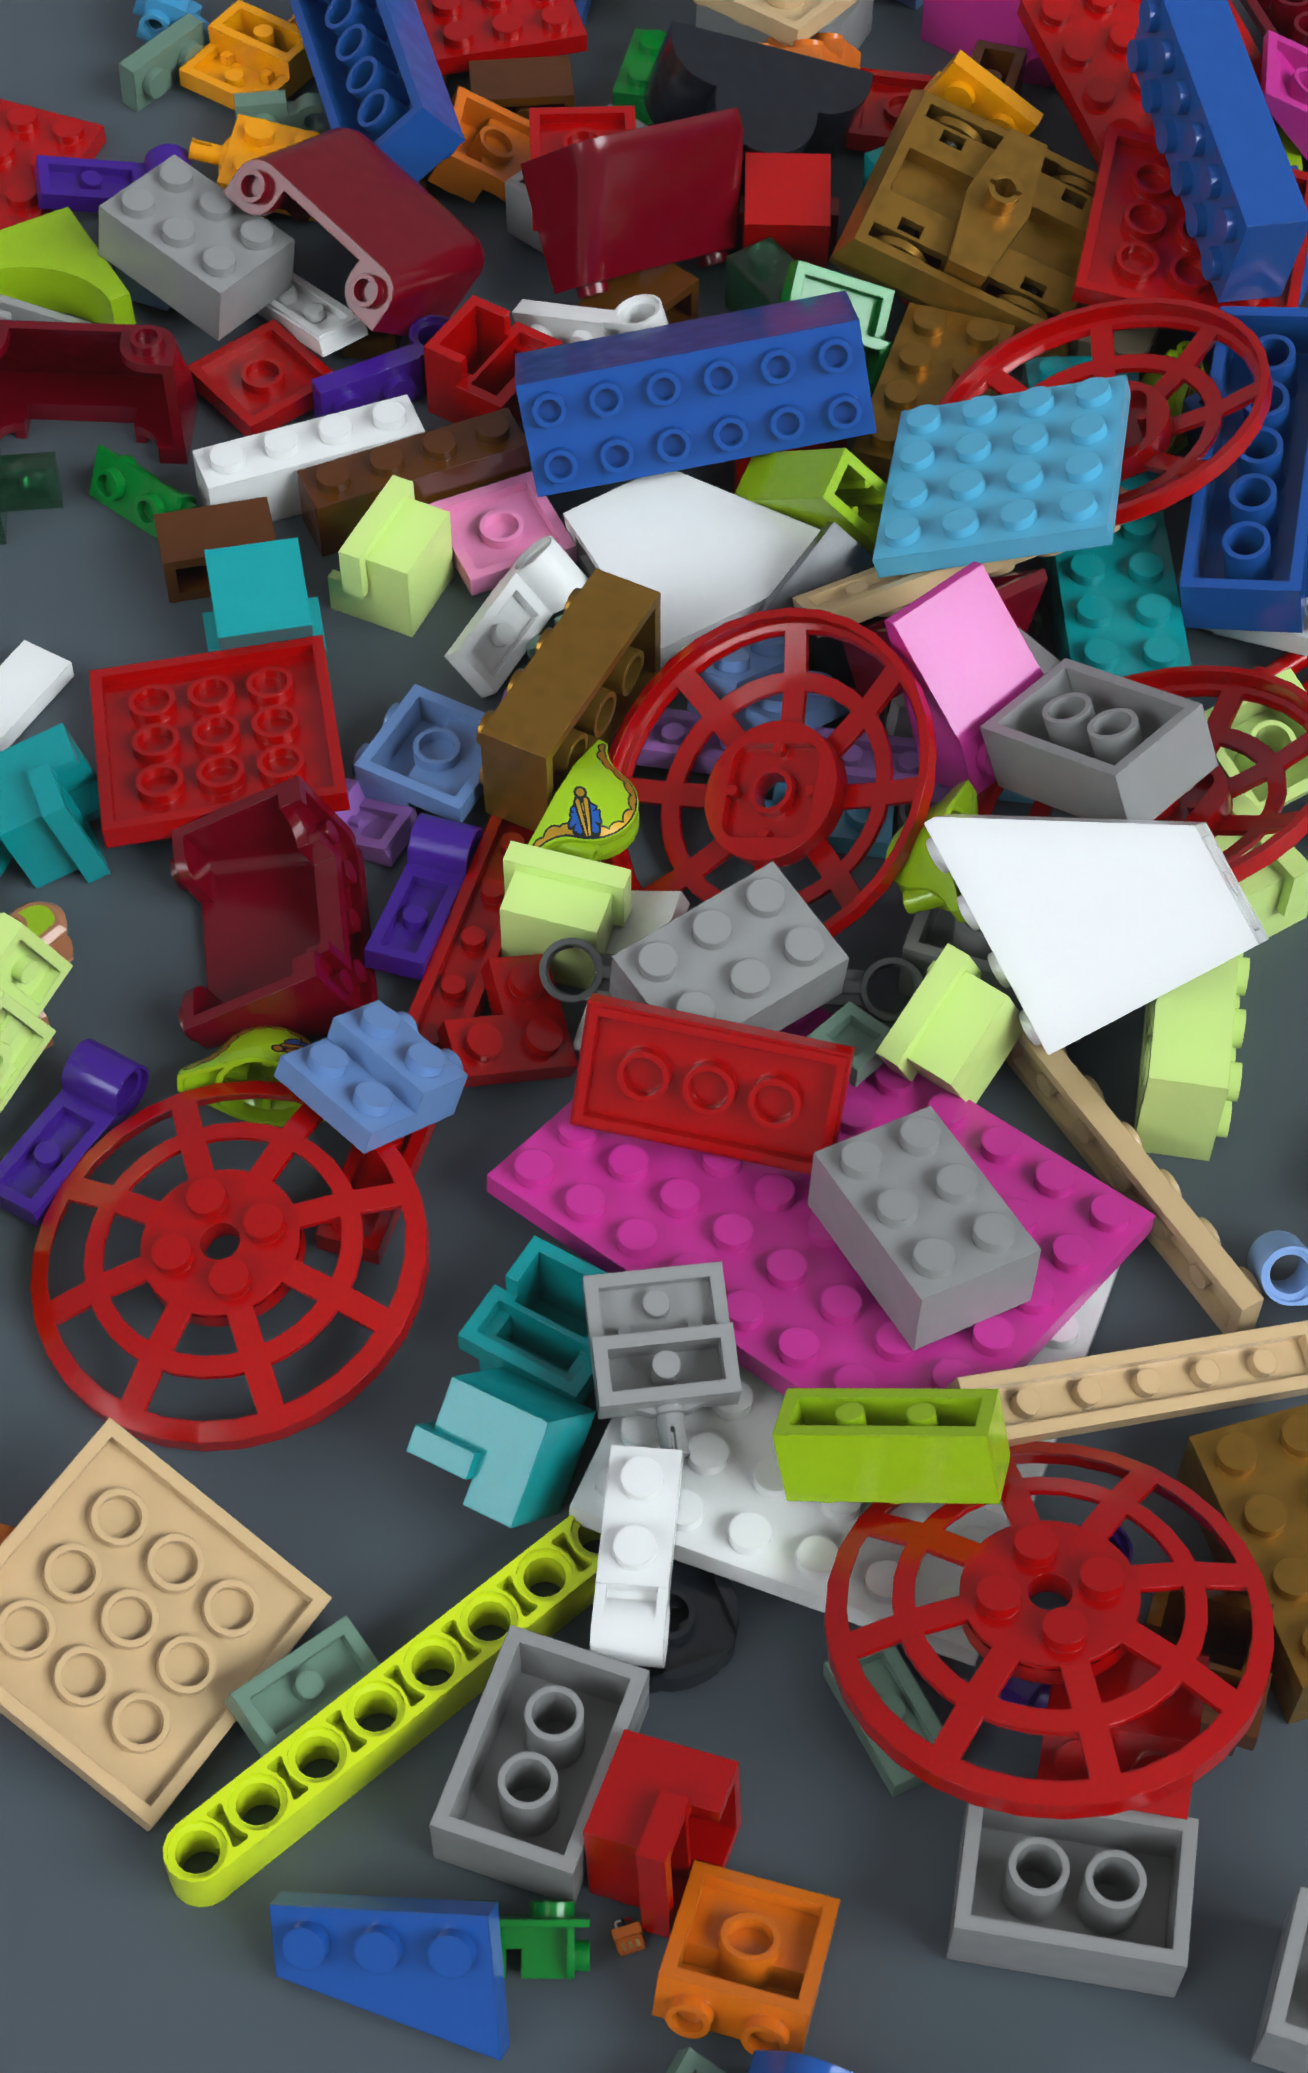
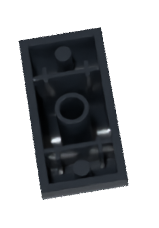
[644,21,873,196]

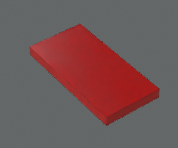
[569,993,855,1175]

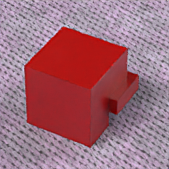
[737,152,839,275]
[423,295,563,425]
[583,1729,742,1938]

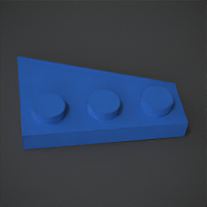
[269,1891,510,2061]

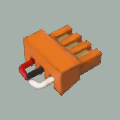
[610,1917,645,1957]

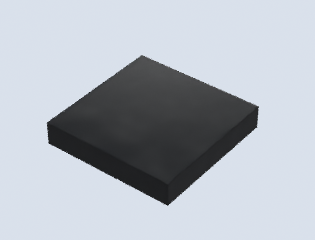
[757,521,909,686]

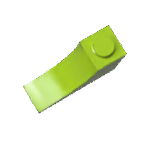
[0,207,136,325]
[735,448,887,555]

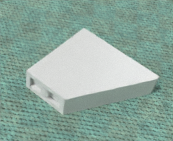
[563,471,821,668]
[924,814,1269,1055]

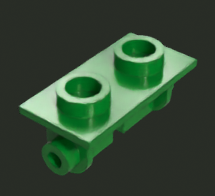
[89,444,199,540]
[467,1899,590,1980]

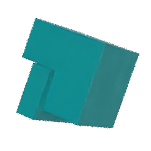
[202,537,327,659]
[0,723,111,889]
[458,1235,607,1405]
[406,1367,596,1528]

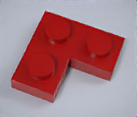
[437,954,578,1088]

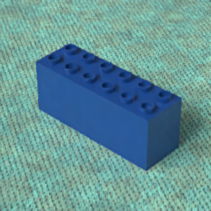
[515,290,877,497]

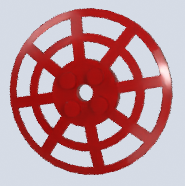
[939,298,1273,526]
[603,607,937,938]
[977,665,1308,882]
[30,1080,430,1452]
[824,1441,1274,1820]

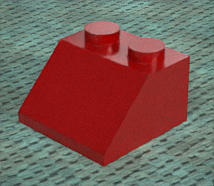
[1037,1651,1210,1820]

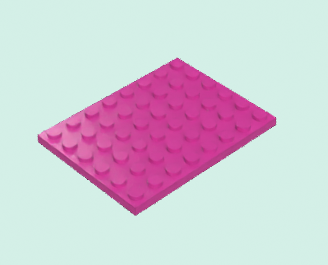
[487,1007,1155,1396]

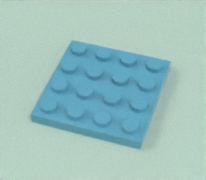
[872,375,1131,578]

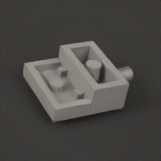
[582,1261,742,1458]

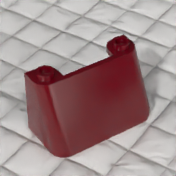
[520,108,744,299]
[223,127,485,336]
[0,320,198,465]
[169,775,378,1049]

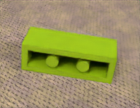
[772,1388,1011,1504]

